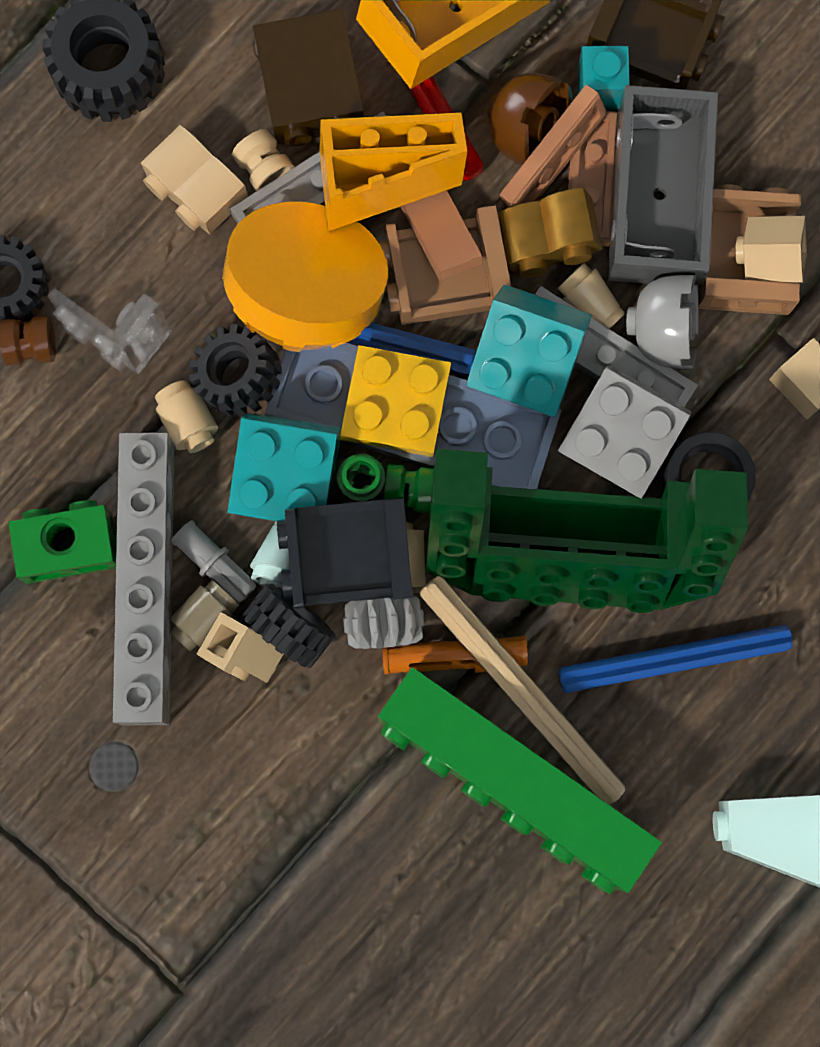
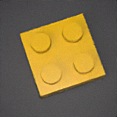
[340,345,451,457]

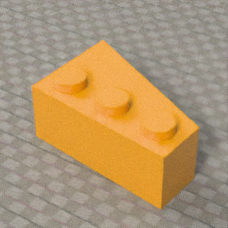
[319,113,467,231]

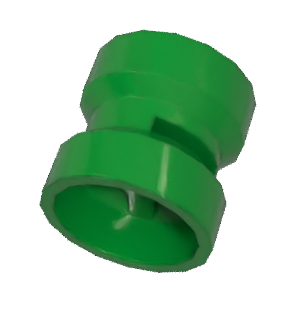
[384,463,434,515]

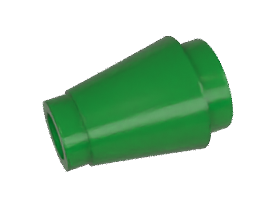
[337,454,385,501]

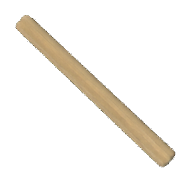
[420,576,625,805]

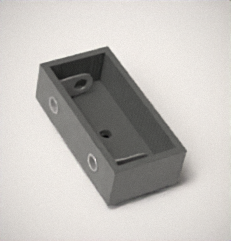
[608,85,718,288]

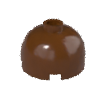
[487,73,573,166]

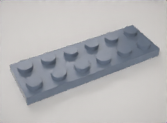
[264,343,561,489]

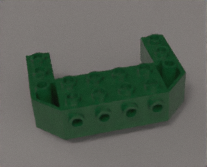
[426,449,748,613]

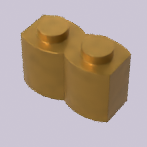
[497,187,602,278]

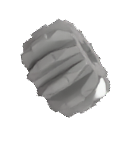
[343,595,425,649]

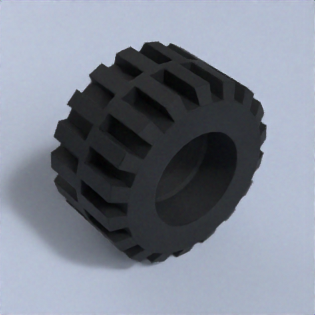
[42,0,165,122]

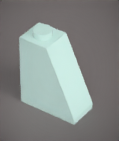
[713,795,820,888]

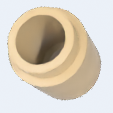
[155,380,218,453]

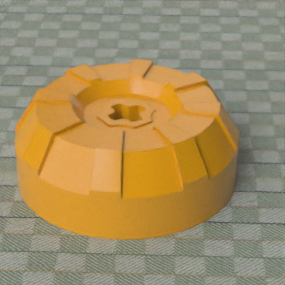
[222,202,388,352]

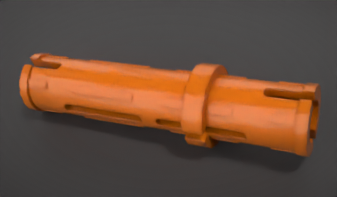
[382,635,528,675]

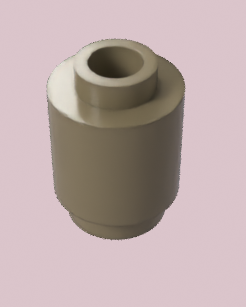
[169,580,240,652]

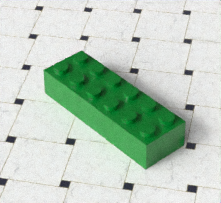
[377,667,662,895]

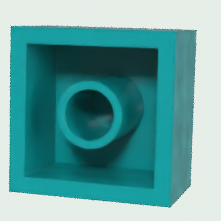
[466,284,592,417]
[227,412,341,521]

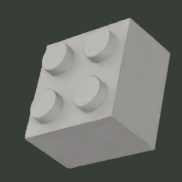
[558,365,691,499]

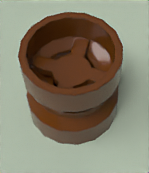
[0,315,56,366]

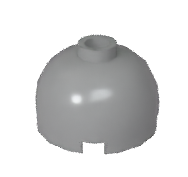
[626,274,699,369]

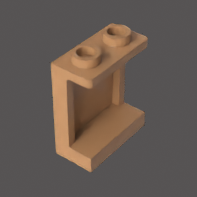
[698,184,801,315]
[378,205,511,325]

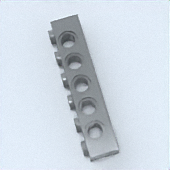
[113,433,174,726]

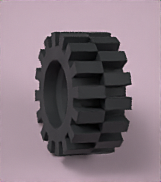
[0,235,49,321]
[189,324,282,417]
[243,583,335,668]

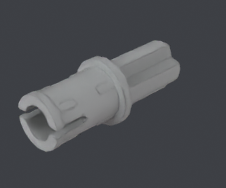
[171,520,256,604]

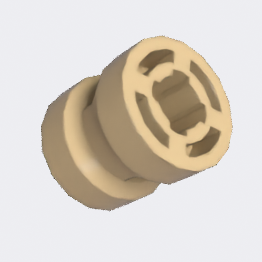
[232,129,295,192]

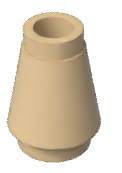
[557,263,625,329]

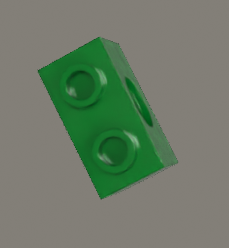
[8,500,117,584]

